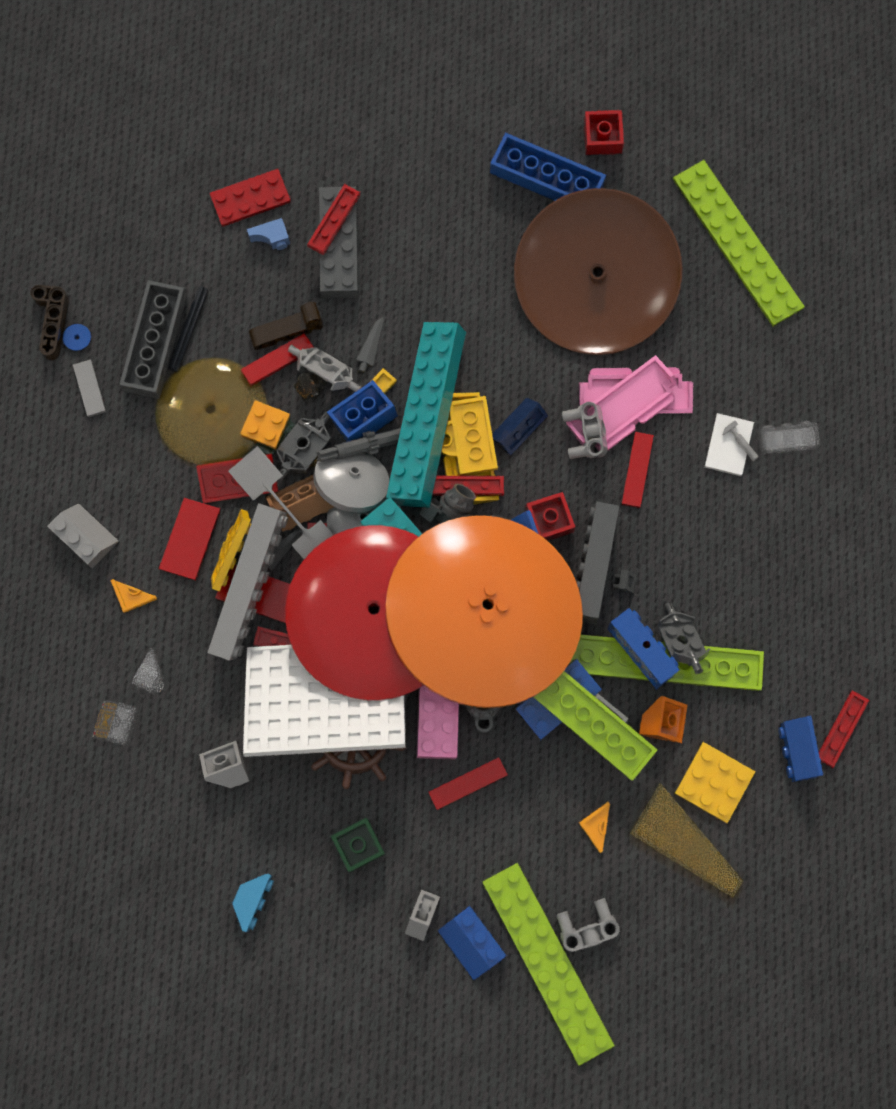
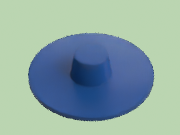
[63,324,91,351]

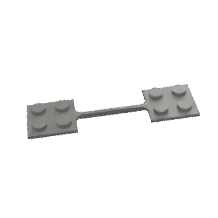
[228,446,333,559]

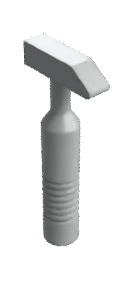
[723,421,759,461]

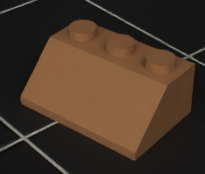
[266,475,334,532]

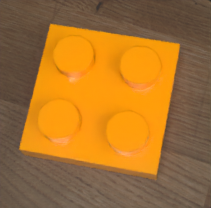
[240,400,290,449]

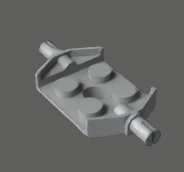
[288,345,362,392]

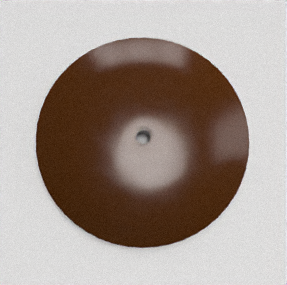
[514,188,682,355]

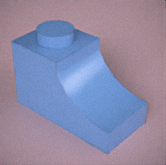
[247,218,290,250]

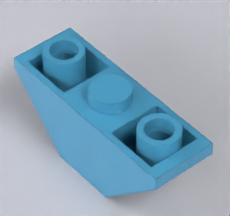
[232,874,274,932]

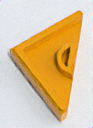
[111,579,157,613]
[579,802,610,853]

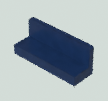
[492,398,548,456]

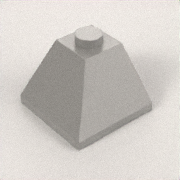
[199,741,249,788]

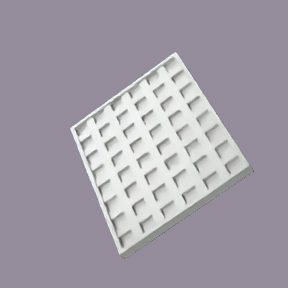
[243,645,405,757]

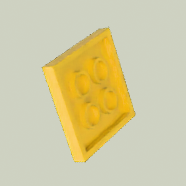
[675,742,755,823]

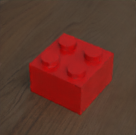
[584,110,624,155]
[526,492,575,541]

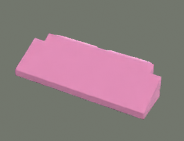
[566,355,676,451]
[579,367,693,413]

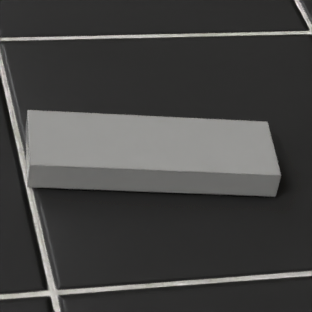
[73,359,106,417]

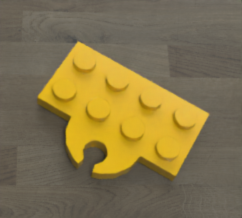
[441,396,498,476]
[211,509,251,591]

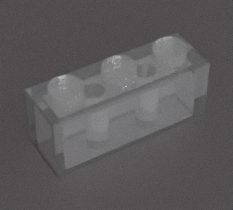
[758,421,820,455]

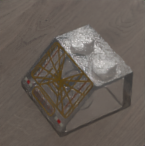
[92,700,141,748]

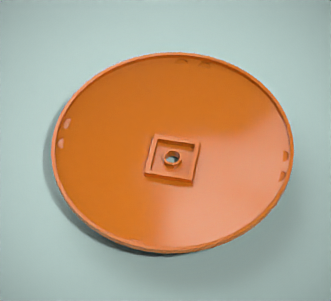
[386,516,583,708]

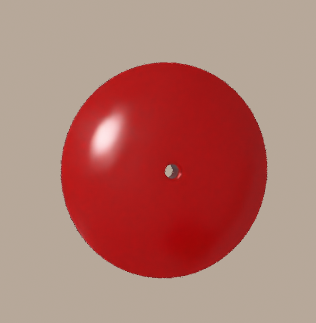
[285,525,424,700]

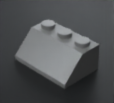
[47,503,119,568]

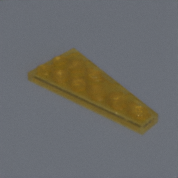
[630,783,743,898]

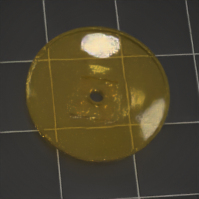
[155,358,268,465]

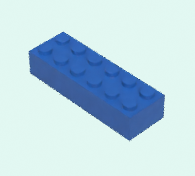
[490,133,606,200]

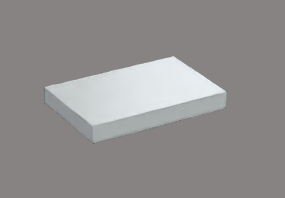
[704,413,754,476]

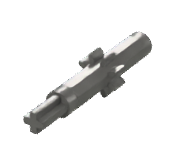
[316,428,401,462]

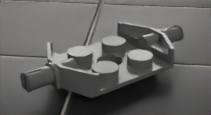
[276,411,332,481]
[657,603,710,674]

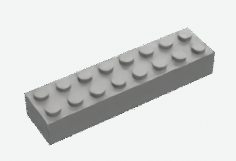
[207,503,288,661]

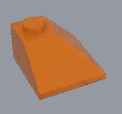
[639,696,687,743]

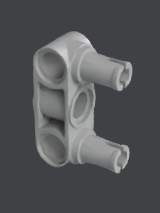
[562,402,608,459]
[556,898,620,951]

